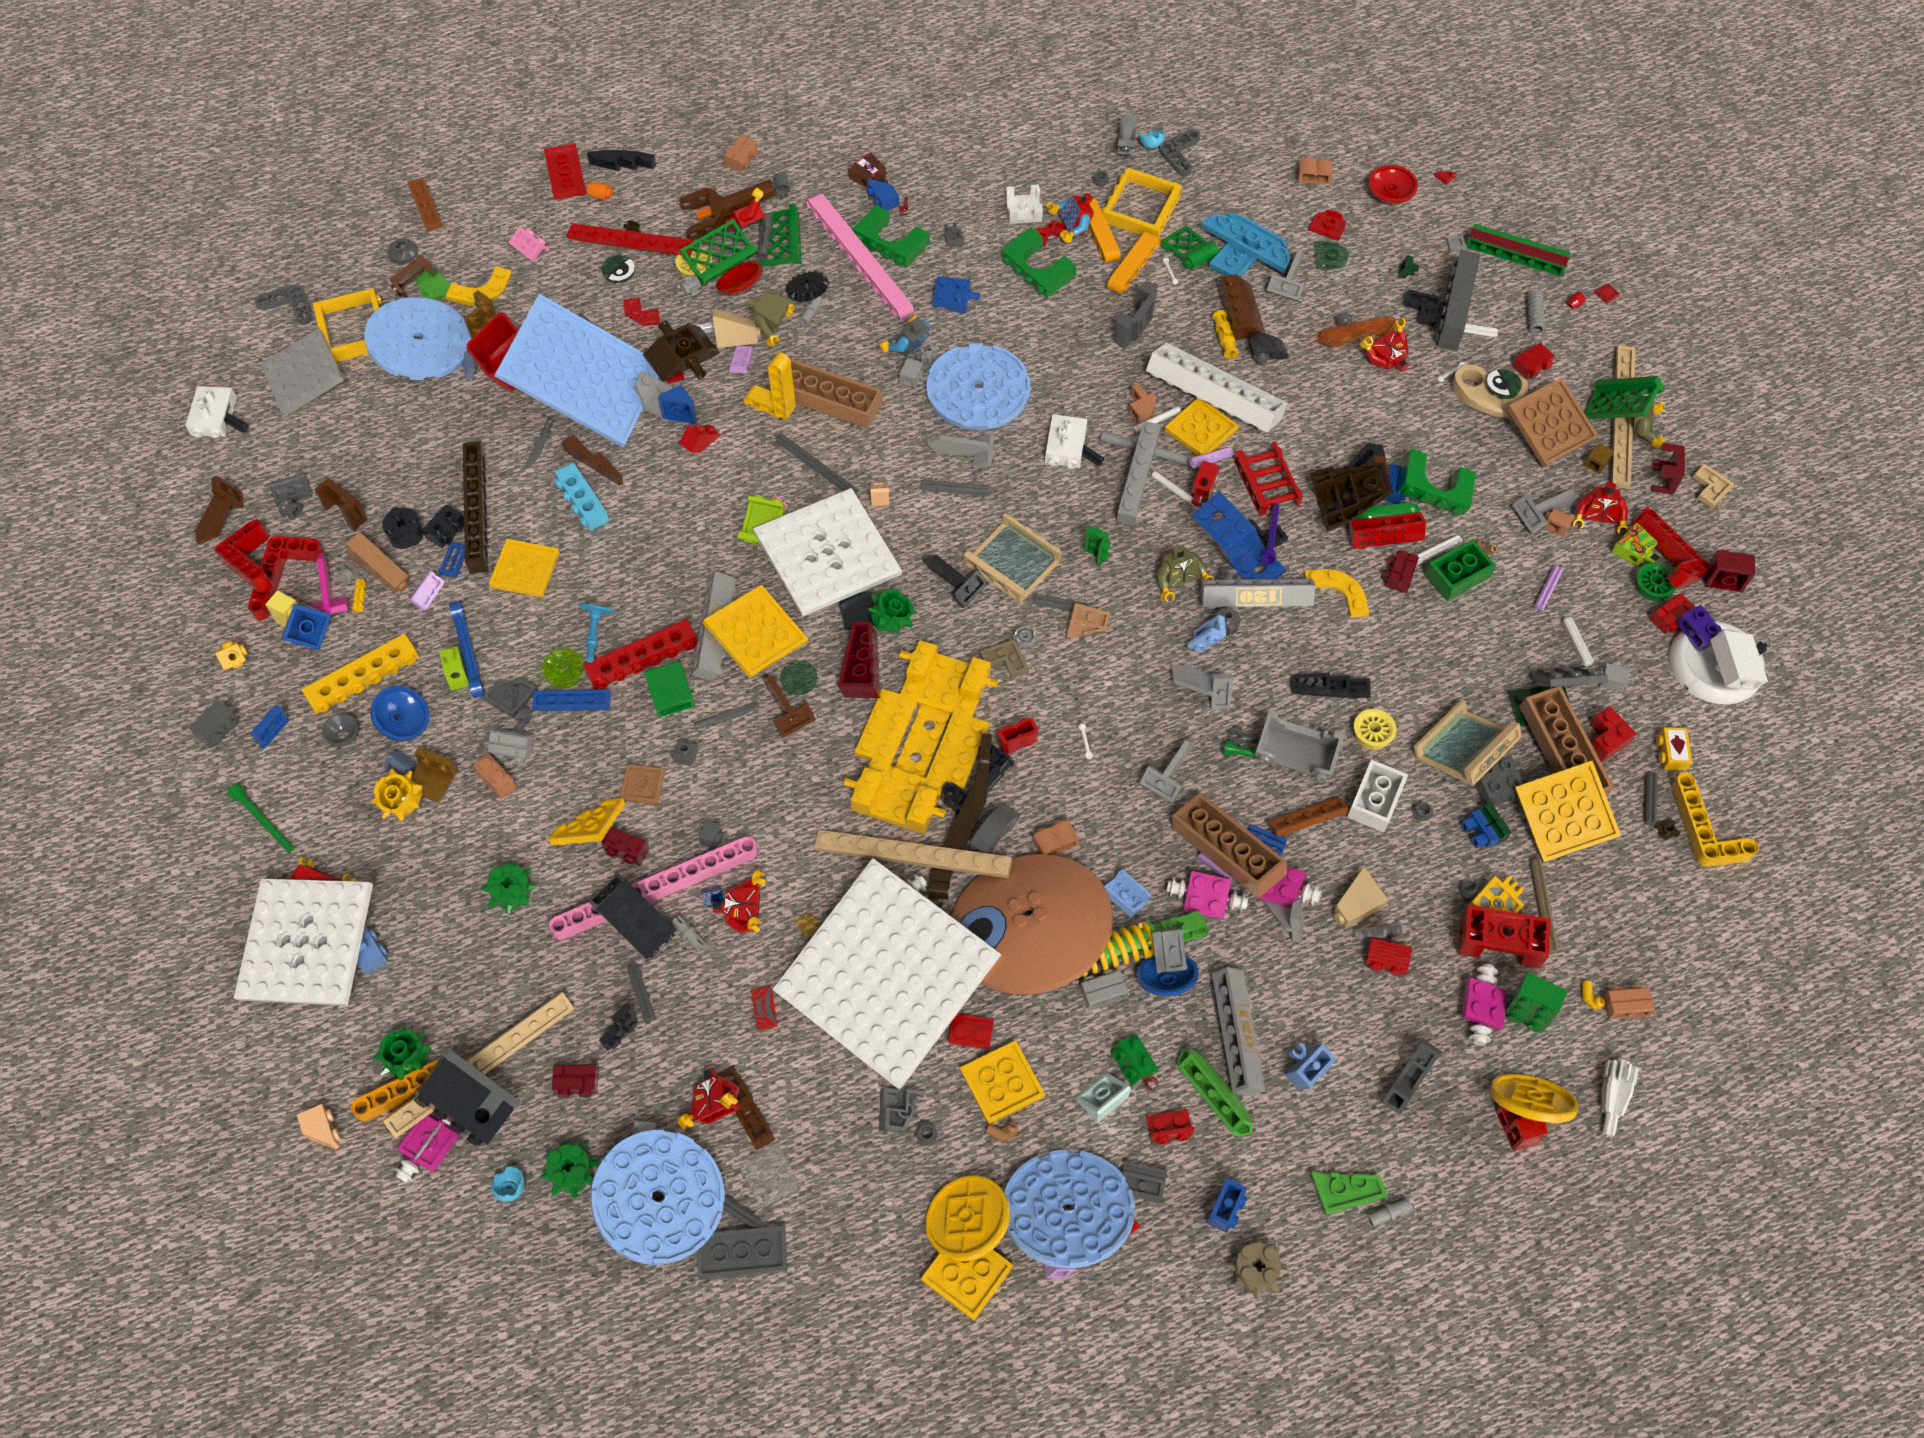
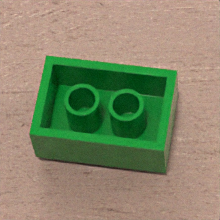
[1424,539,1496,601]
[1505,972,1568,1032]

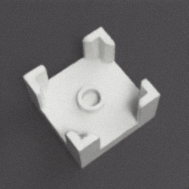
[1006,184,1043,224]

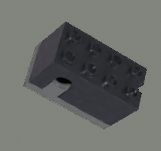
[412,1050,520,1147]

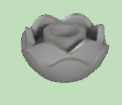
[1013,626,1037,648]

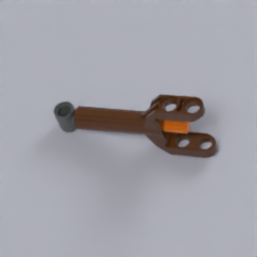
[679,172,790,240]

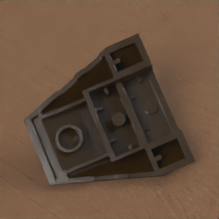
[1310,462,1393,532]

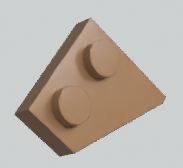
[1066,603,1111,639]

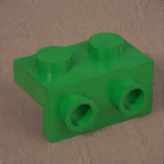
[1084,526,1111,567]
[1110,1035,1159,1086]

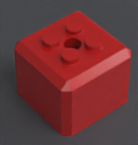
[466,313,521,391]

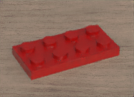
[544,143,587,200]

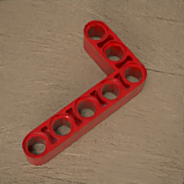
[1633,507,1710,588]
[214,519,273,593]
[248,536,325,621]

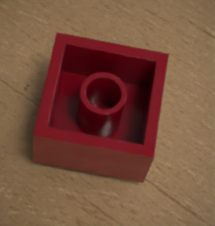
[1705,550,1755,593]

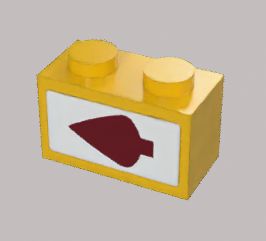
[1656,727,1692,771]

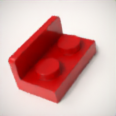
[1146,1109,1195,1145]

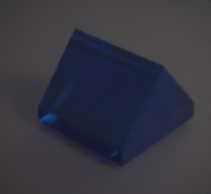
[701,885,724,908]

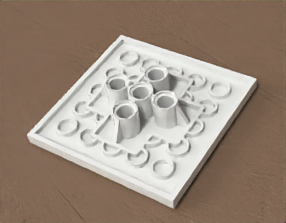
[753,488,902,617]
[234,879,373,1006]

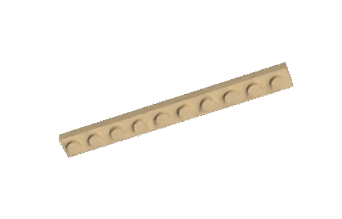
[1611,345,1636,489]
[814,830,1012,879]
[382,992,574,1139]

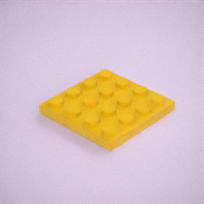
[703,585,808,679]
[1514,761,1621,862]

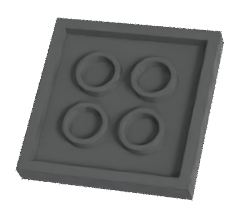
[1530,665,1608,687]

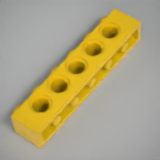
[301,633,419,714]

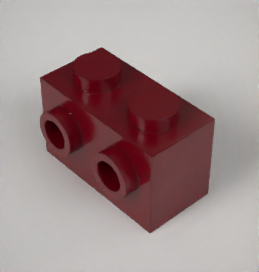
[601,827,649,866]

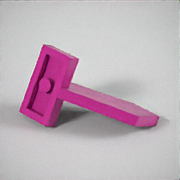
[310,552,349,614]

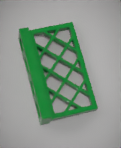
[759,203,802,266]
[679,219,758,287]
[1584,376,1665,419]

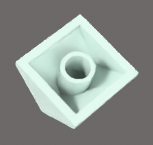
[1075,1073,1131,1123]

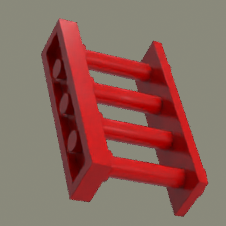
[1233,441,1303,516]

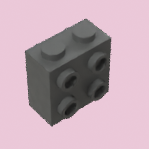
[1475,756,1524,807]

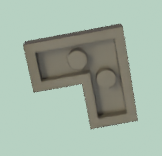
[980,639,1029,679]

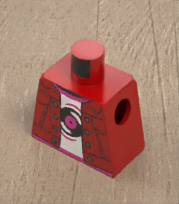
[1191,460,1220,507]

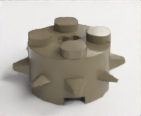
[1226,1237,1288,1299]

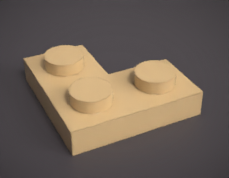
[1692,464,1735,509]

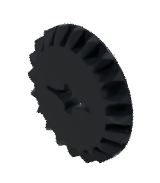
[786,270,829,301]

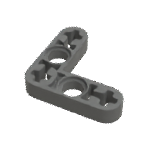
[1159,129,1201,177]
[254,284,313,325]

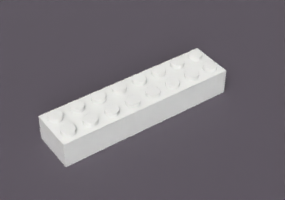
[1146,342,1288,432]

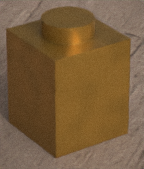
[1584,443,1614,474]

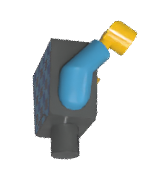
[879,314,930,357]

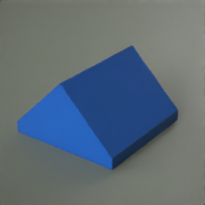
[658,385,697,424]
[281,604,331,650]

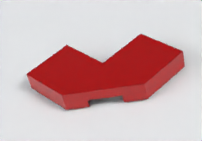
[1035,221,1068,247]
[623,298,660,326]

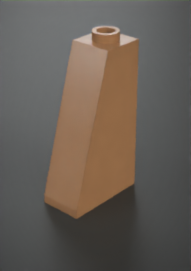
[346,532,409,594]

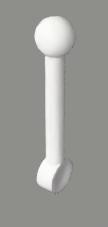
[1162,258,1178,285]
[1437,362,1466,382]
[1078,723,1093,759]

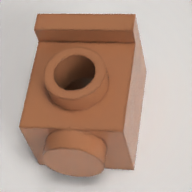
[1544,508,1575,537]

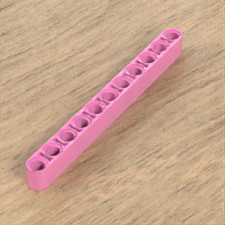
[806,193,914,321]
[549,836,758,940]

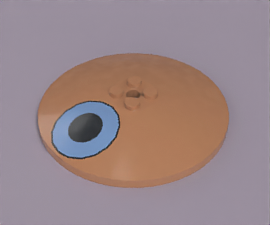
[952,854,1113,995]

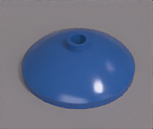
[370,686,429,741]
[1136,956,1199,997]

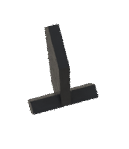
[922,554,988,608]

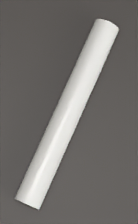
[1133,406,1181,433]
[1151,471,1194,506]

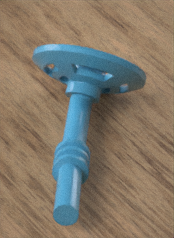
[578,603,616,663]

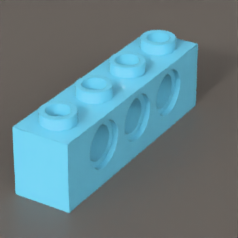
[554,463,610,531]

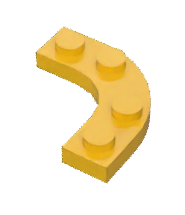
[446,266,512,306]
[1304,569,1369,617]

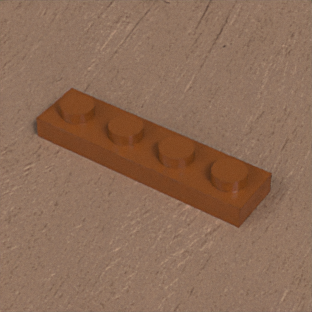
[407,177,443,231]
[1268,797,1349,837]

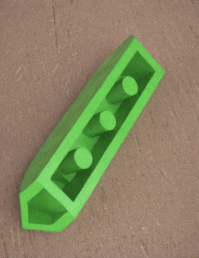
[1177,1048,1252,1137]

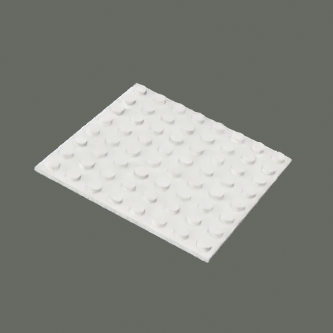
[773,858,1001,1090]

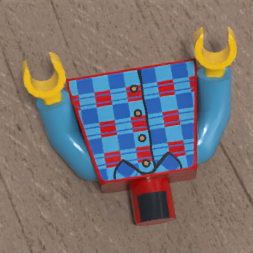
[1046,193,1094,243]

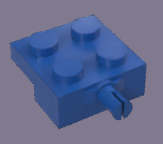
[933,276,981,313]

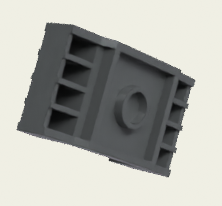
[1114,281,1158,349]

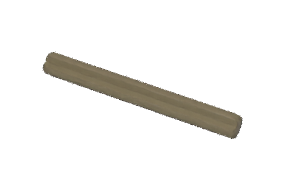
[1530,859,1558,953]

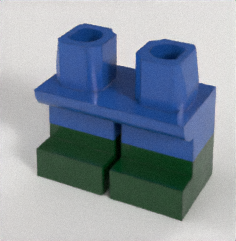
[1461,802,1512,848]

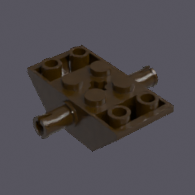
[643,320,720,381]

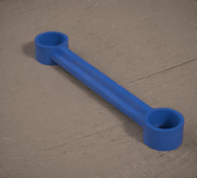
[449,601,485,698]

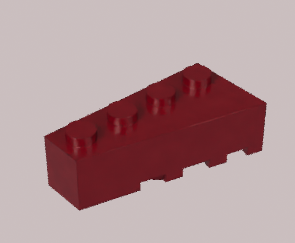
[838,622,880,698]

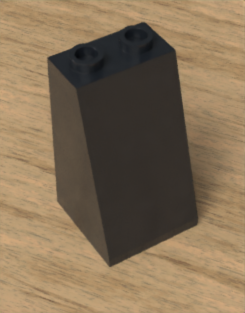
[589,874,676,960]

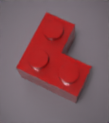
[1590,706,1637,762]
[1496,1106,1548,1152]

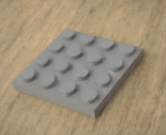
[261,328,344,416]

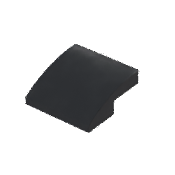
[1249,332,1289,359]
[839,592,878,630]

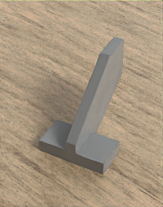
[1267,248,1305,301]
[927,433,994,469]
[1512,489,1581,534]
[1171,665,1233,709]
[1139,737,1196,803]
[1262,900,1304,942]

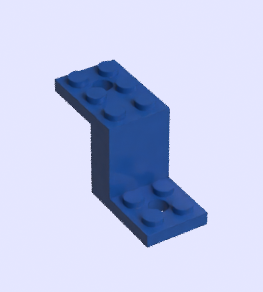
[1191,491,1286,579]

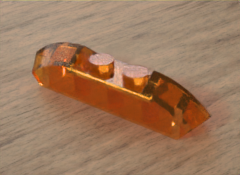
[1318,316,1399,348]

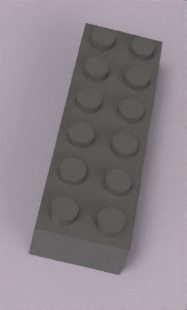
[1435,250,1481,351]

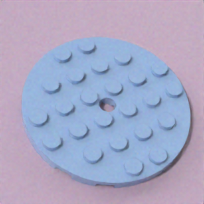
[364,297,472,380]
[926,343,1030,430]
[591,1130,725,1265]
[1004,1150,1135,1268]

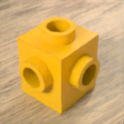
[215,640,248,670]

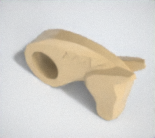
[1452,365,1529,426]

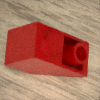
[679,424,721,453]

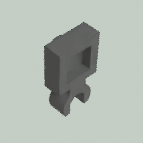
[944,223,964,246]

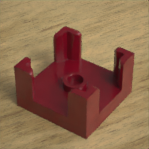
[1652,443,1685,494]

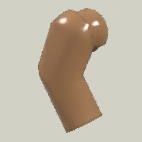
[1475,539,1498,555]
[985,1122,1018,1142]

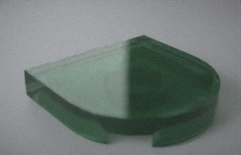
[1314,241,1349,269]

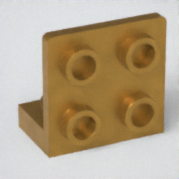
[464,290,496,338]
[411,747,458,803]

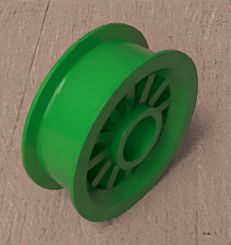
[1636,563,1677,601]

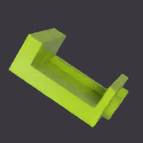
[737,494,786,545]

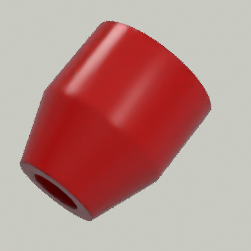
[1567,291,1586,309]

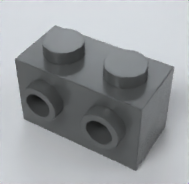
[188,700,239,749]

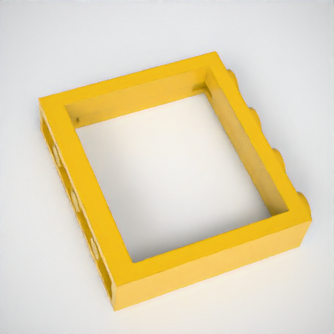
[1102,167,1182,237]
[313,288,382,362]

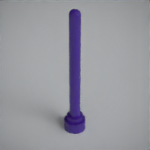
[1261,503,1280,565]

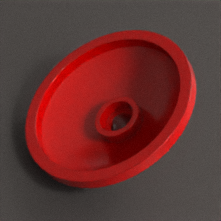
[1368,165,1418,204]
[716,261,763,295]

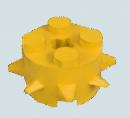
[371,769,423,821]

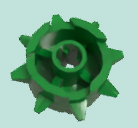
[868,589,915,633]
[481,862,537,914]
[374,1026,432,1080]
[540,1141,600,1198]

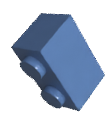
[357,926,388,975]
[1285,1043,1337,1090]

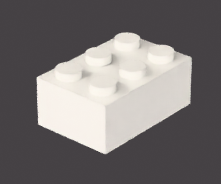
[1347,760,1408,832]

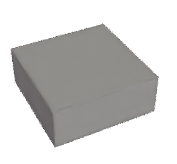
[1446,235,1467,252]

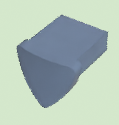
[463,351,478,380]
[384,751,417,775]

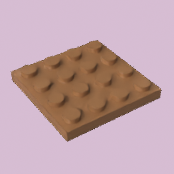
[1506,378,1599,467]

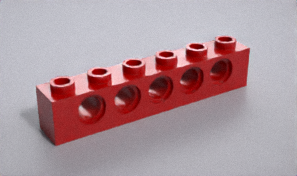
[583,619,697,690]

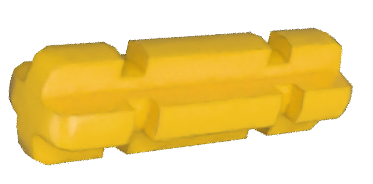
[352,579,366,612]

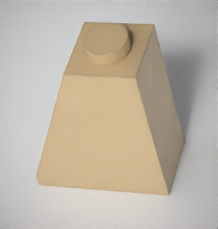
[712,309,761,348]
[1334,868,1388,929]

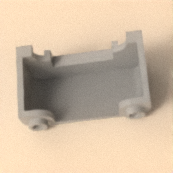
[1255,710,1345,781]

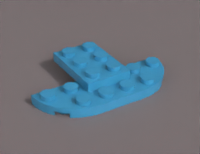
[1201,213,1290,277]

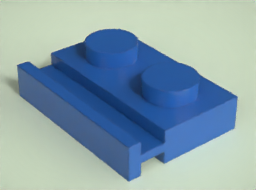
[250,705,290,749]

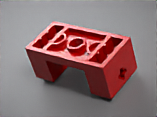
[1458,905,1551,968]

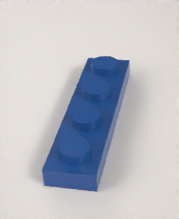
[532,690,611,711]

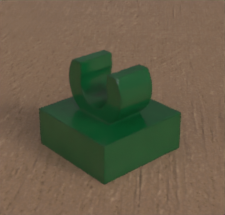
[1398,255,1419,279]

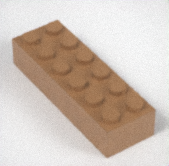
[790,359,883,429]
[1519,686,1614,796]
[1172,793,1287,899]

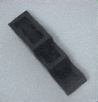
[587,150,656,171]
[1291,673,1371,699]

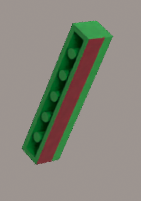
[1466,223,1571,277]

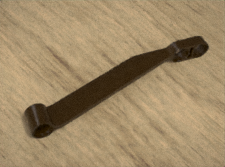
[928,733,992,900]

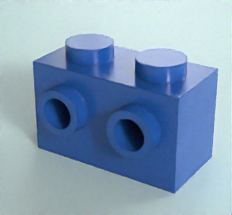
[1207,1178,1248,1233]

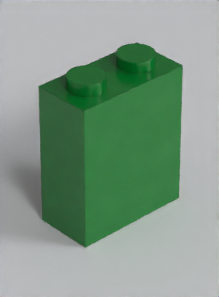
[644,661,695,718]

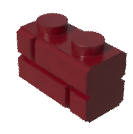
[1384,550,1419,594]
[552,1064,599,1098]

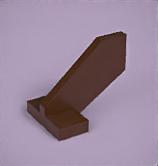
[195,476,244,544]
[761,674,816,738]

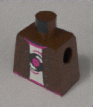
[848,152,888,188]

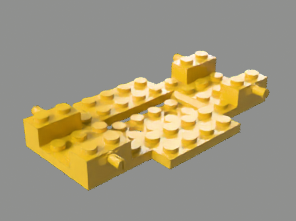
[844,640,999,835]

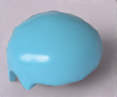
[1139,130,1165,149]
[491,1166,525,1202]

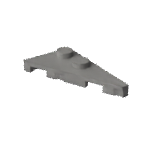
[1353,924,1407,942]

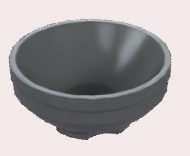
[387,239,418,264]
[322,713,359,747]

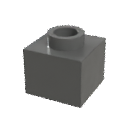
[672,739,699,767]
[698,820,724,849]

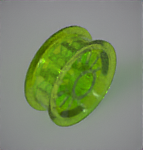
[542,649,584,689]

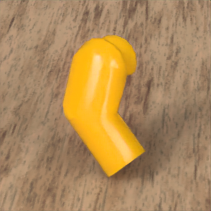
[1582,981,1605,1010]

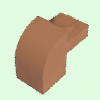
[1129,383,1156,424]

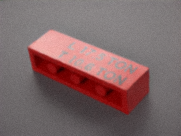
[1348,512,1427,549]

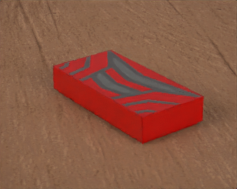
[751,986,778,1030]

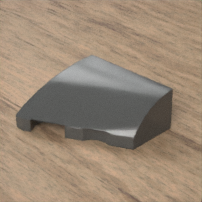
[879,1088,925,1132]

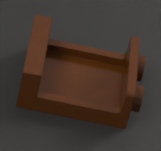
[390,254,438,298]
[315,478,367,531]

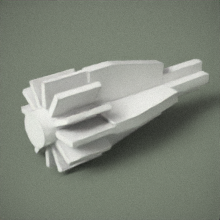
[1602,1059,1639,1137]

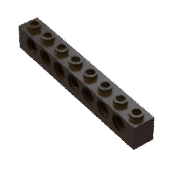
[463,441,488,574]

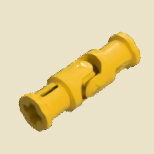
[1212,310,1239,359]

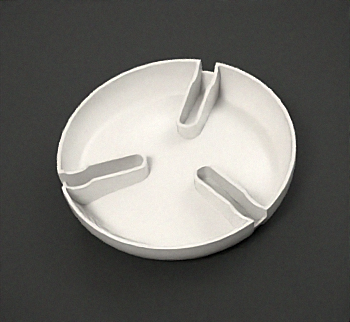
[1669,621,1765,704]

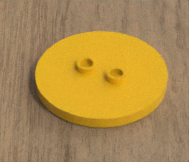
[1490,1074,1579,1123]
[925,1175,1010,1261]

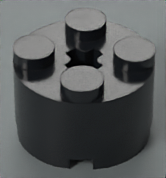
[382,507,424,549]

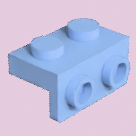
[1187,615,1226,652]
[1104,869,1151,917]

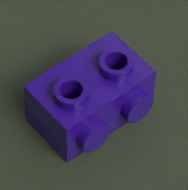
[1676,604,1722,652]

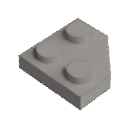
[634,371,673,416]

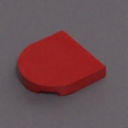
[1308,210,1346,241]

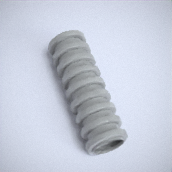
[1527,290,1545,334]

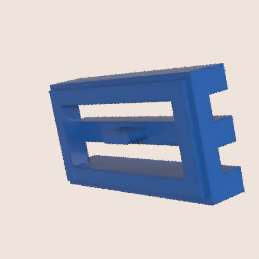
[438,543,465,578]
[1248,824,1288,856]

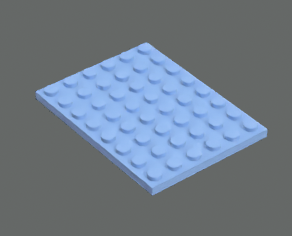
[494,293,659,447]

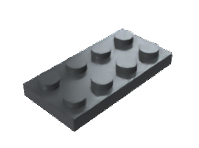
[697,1225,788,1280]

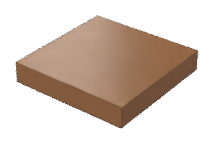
[619,764,666,805]

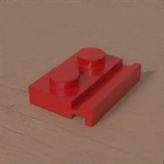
[948,1014,994,1050]

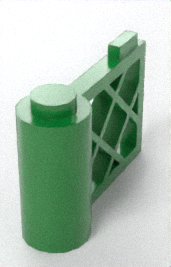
[1161,225,1219,271]

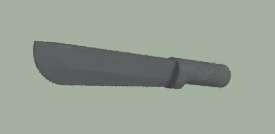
[524,417,555,468]
[694,701,758,730]

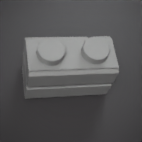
[488,728,534,762]
[1080,970,1128,1010]

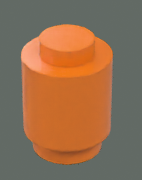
[587,181,613,201]

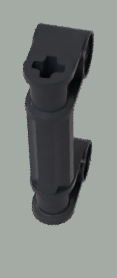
[941,743,1015,815]

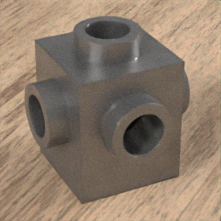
[1214,606,1241,636]

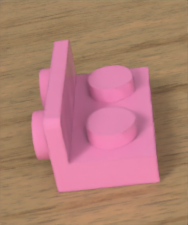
[508,227,550,262]

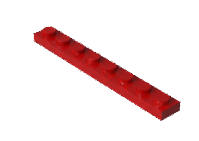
[566,223,695,256]

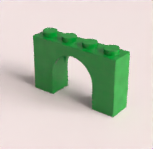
[853,205,930,268]
[1001,227,1077,298]
[1397,448,1476,515]

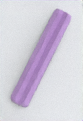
[1189,447,1234,468]
[1534,565,1563,611]

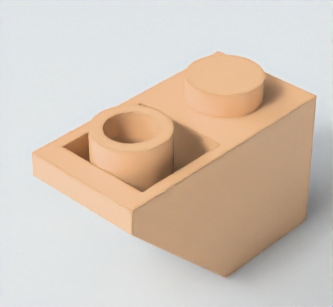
[297,1104,341,1149]

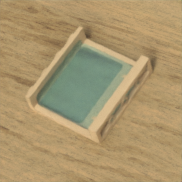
[963,513,1062,603]
[1414,699,1522,786]

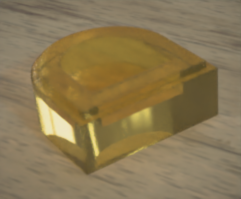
[795,914,819,938]

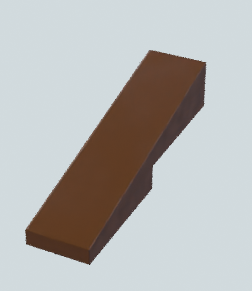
[562,434,623,486]
[717,1066,775,1151]

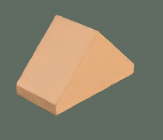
[870,482,889,506]

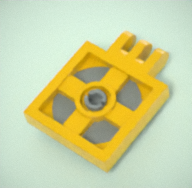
[1469,875,1524,930]

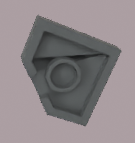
[483,678,538,718]

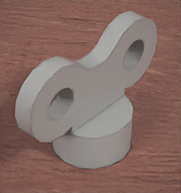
[338,561,368,584]

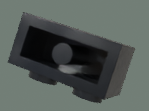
[422,504,464,548]

